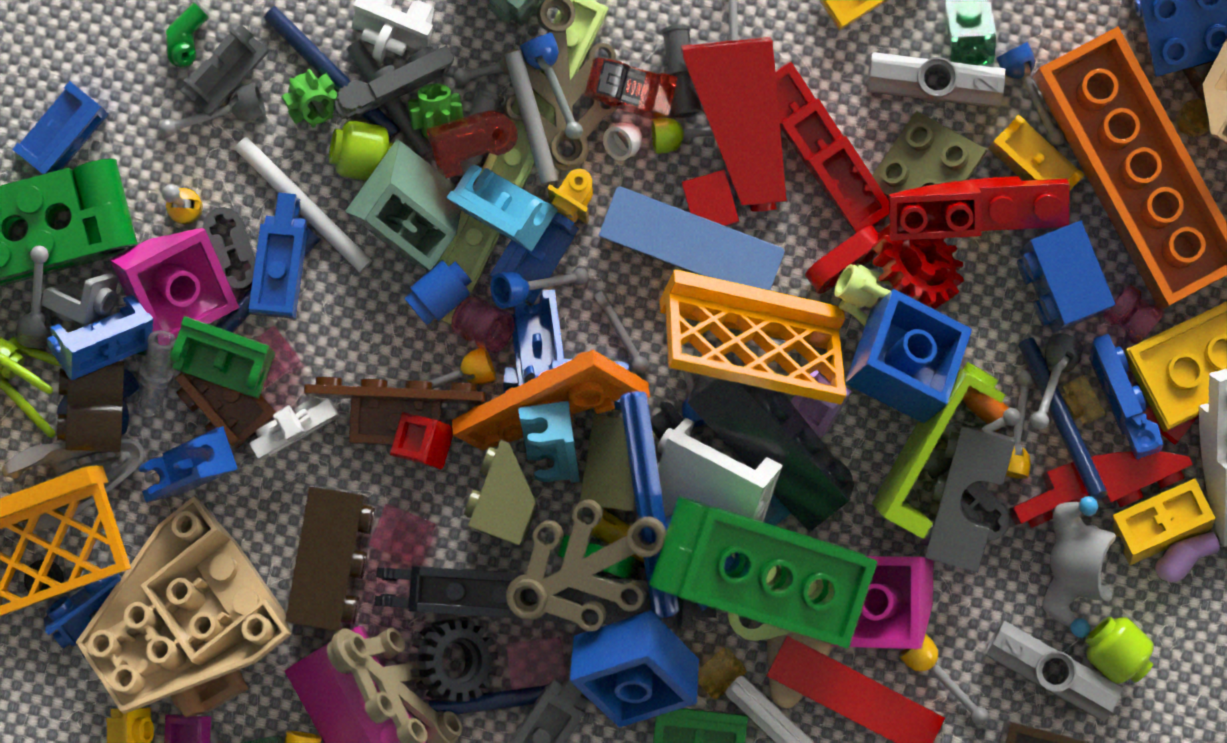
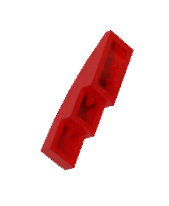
[775,61,889,233]
[766,635,945,743]

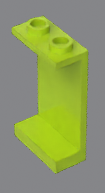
[872,362,1006,539]

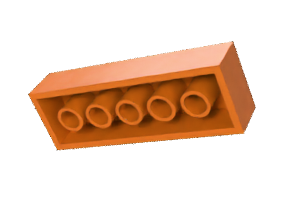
[1032,26,1227,311]

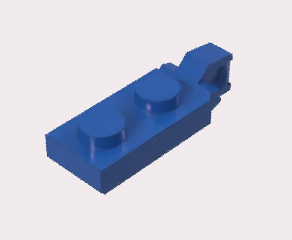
[248,192,308,319]
[1089,334,1163,459]

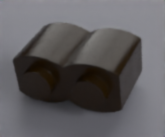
[57,361,124,452]

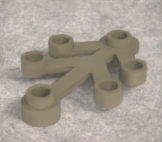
[500,0,620,171]
[506,500,666,631]
[327,628,462,743]

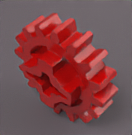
[872,224,964,310]

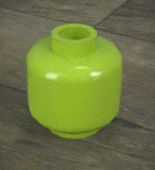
[328,120,393,181]
[1085,616,1154,684]

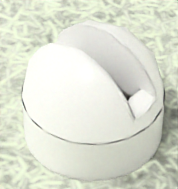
[603,122,642,161]

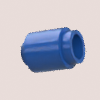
[404,260,472,325]

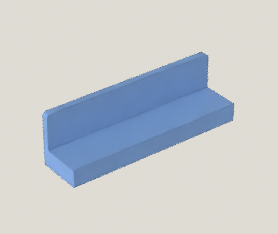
[598,186,785,290]

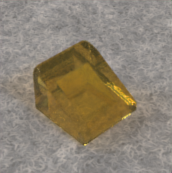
[698,647,747,700]

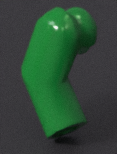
[165,2,209,68]

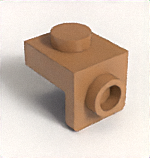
[171,670,248,717]

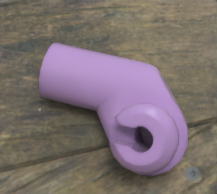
[1155,532,1220,583]

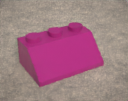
[284,626,426,743]

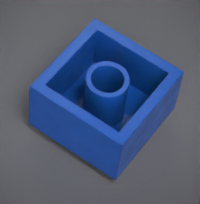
[1017,220,1116,333]
[845,289,972,423]
[570,611,699,728]

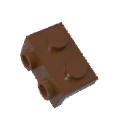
[175,372,276,449]

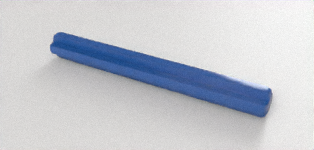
[620,391,679,618]

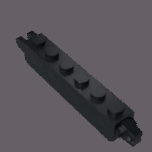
[374,566,717,629]

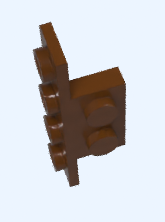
[304,377,487,446]

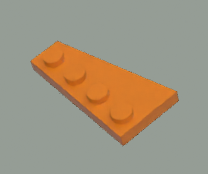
[452,349,650,451]

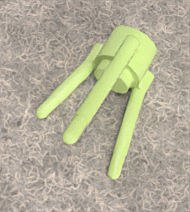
[834,263,892,327]

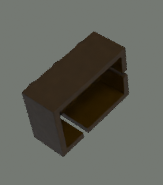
[285,486,375,631]

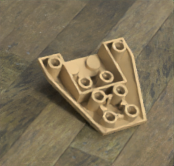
[76,496,291,713]

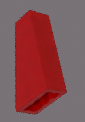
[681,37,787,212]

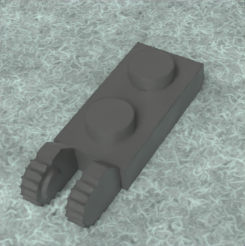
[333,45,454,120]

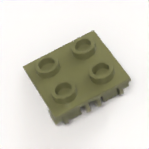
[872,111,988,196]

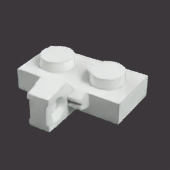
[249,396,341,460]

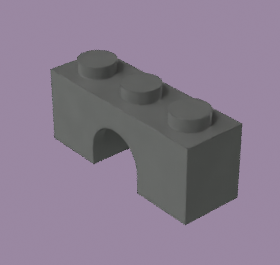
[920,424,1016,573]

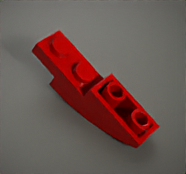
[889,176,1070,241]
[1008,451,1193,529]

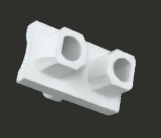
[351,0,434,61]

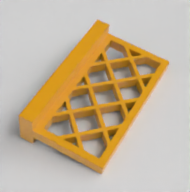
[659,269,846,405]
[0,465,131,616]

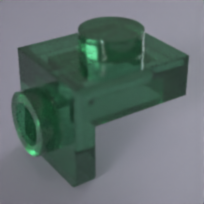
[944,0,996,65]

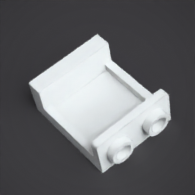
[657,418,783,522]

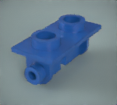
[43,568,121,649]

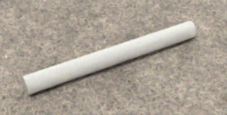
[234,137,372,273]

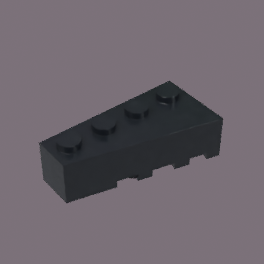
[687,344,855,532]

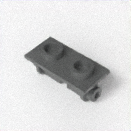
[180,24,270,117]

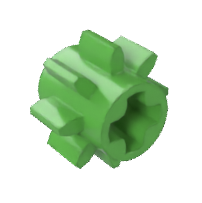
[281,69,337,128]
[408,83,464,139]

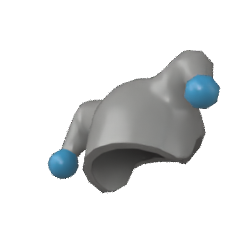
[1042,496,1116,638]

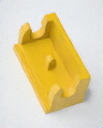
[988,115,1085,190]
[1112,478,1216,566]

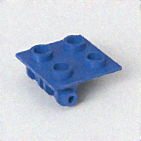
[1134,0,1227,77]

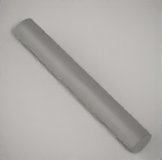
[504,50,558,185]

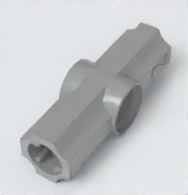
[867,52,1005,109]
[984,620,1123,722]

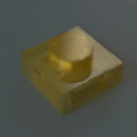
[1062,374,1106,425]

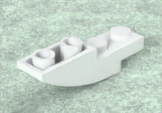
[1199,369,1227,547]

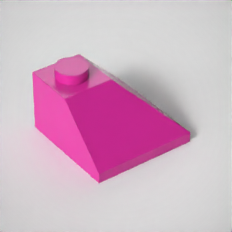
[110,228,239,348]
[831,556,934,649]

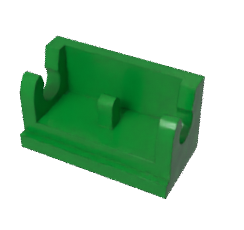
[170,316,276,399]
[653,708,748,743]

